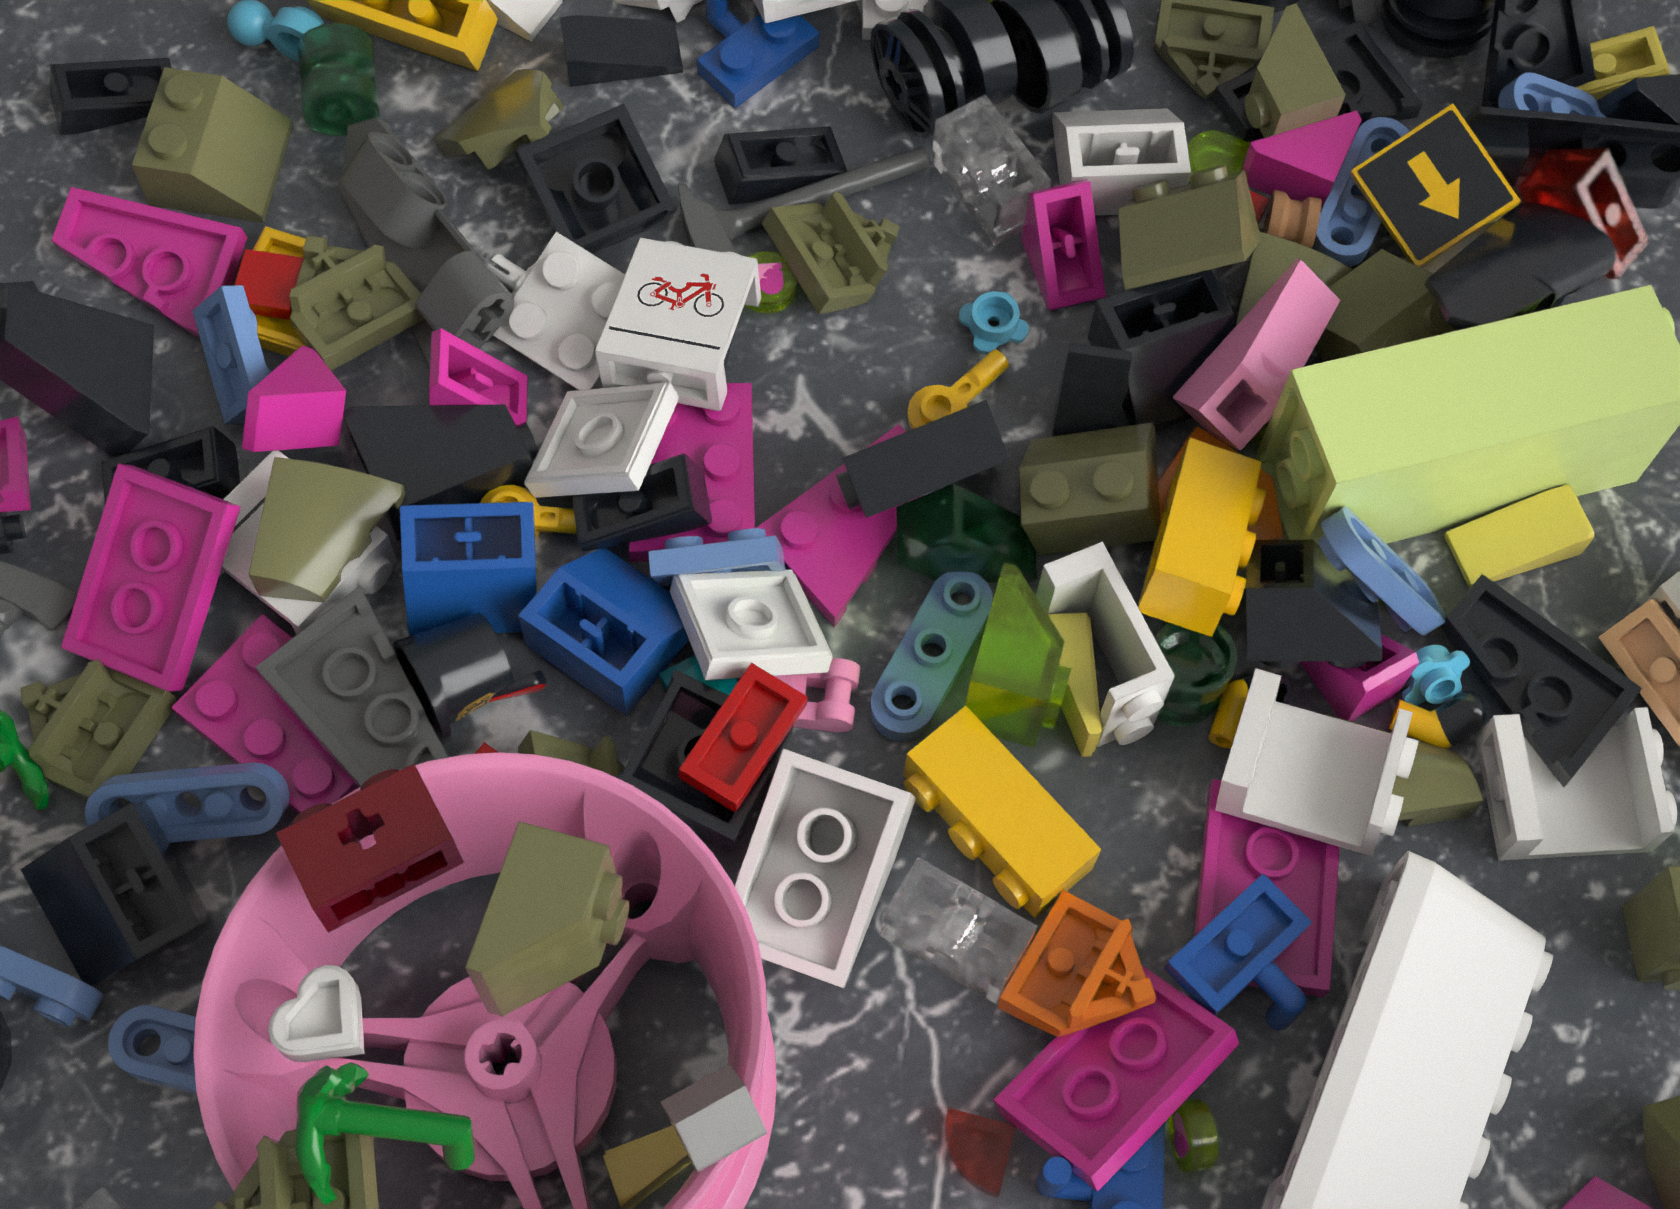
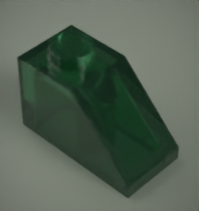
[896,483,1037,583]

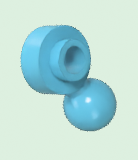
[227,0,330,64]

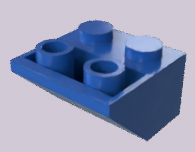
[400,502,537,636]
[518,548,689,716]

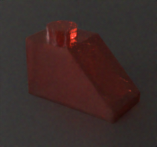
[1518,149,1650,279]

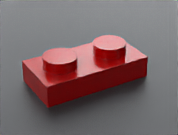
[678,662,808,812]

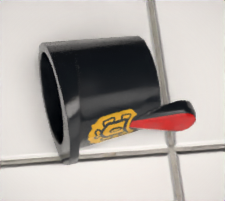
[393,612,547,744]

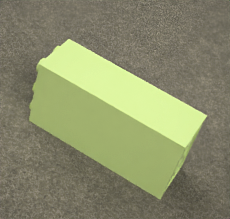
[1254,285,1680,544]

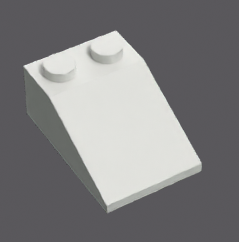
[735,749,916,988]

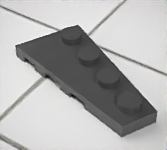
[255,586,449,787]

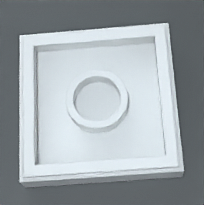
[524,382,680,498]
[670,570,833,680]

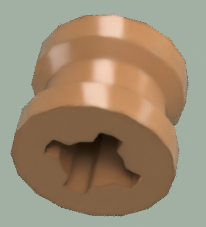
[1263,190,1322,249]

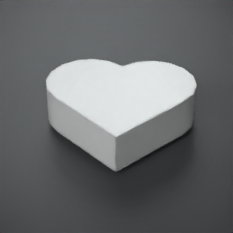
[268,965,364,1062]

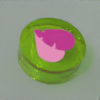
[746,251,797,313]
[1168,1099,1219,1173]

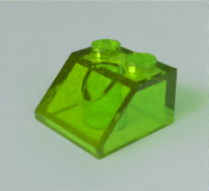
[965,562,1071,748]

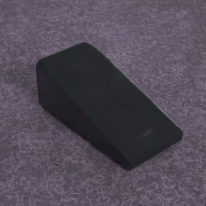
[560,15,683,87]
[50,58,172,135]
[714,126,847,205]
[1051,343,1132,437]
[101,426,240,504]
[571,453,712,552]

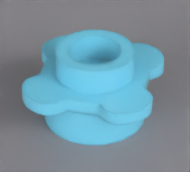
[959,291,1029,355]
[1402,645,1470,706]

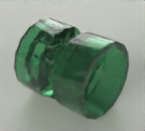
[297,23,380,136]
[1155,622,1237,726]

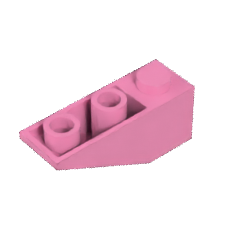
[1172,258,1341,451]

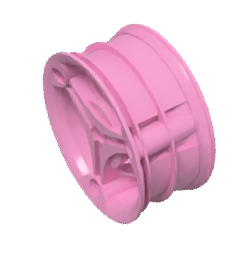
[194,752,777,1209]

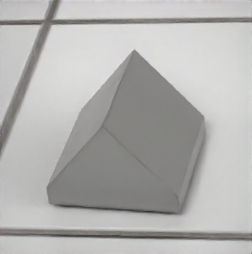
[660,1064,767,1172]

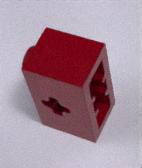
[276,764,464,933]

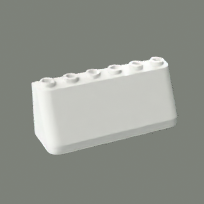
[1260,851,1553,1209]

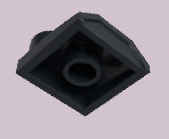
[516,104,676,254]
[616,669,793,848]

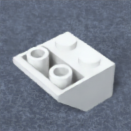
[1052,108,1191,215]

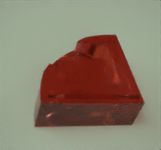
[944,1108,1015,1198]

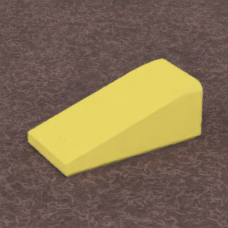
[1576,26,1670,100]
[1444,484,1594,589]
[1034,613,1102,757]
[603,1126,692,1209]

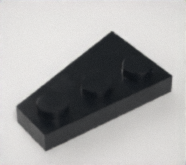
[1481,0,1596,108]
[1212,21,1423,142]
[1440,574,1642,788]

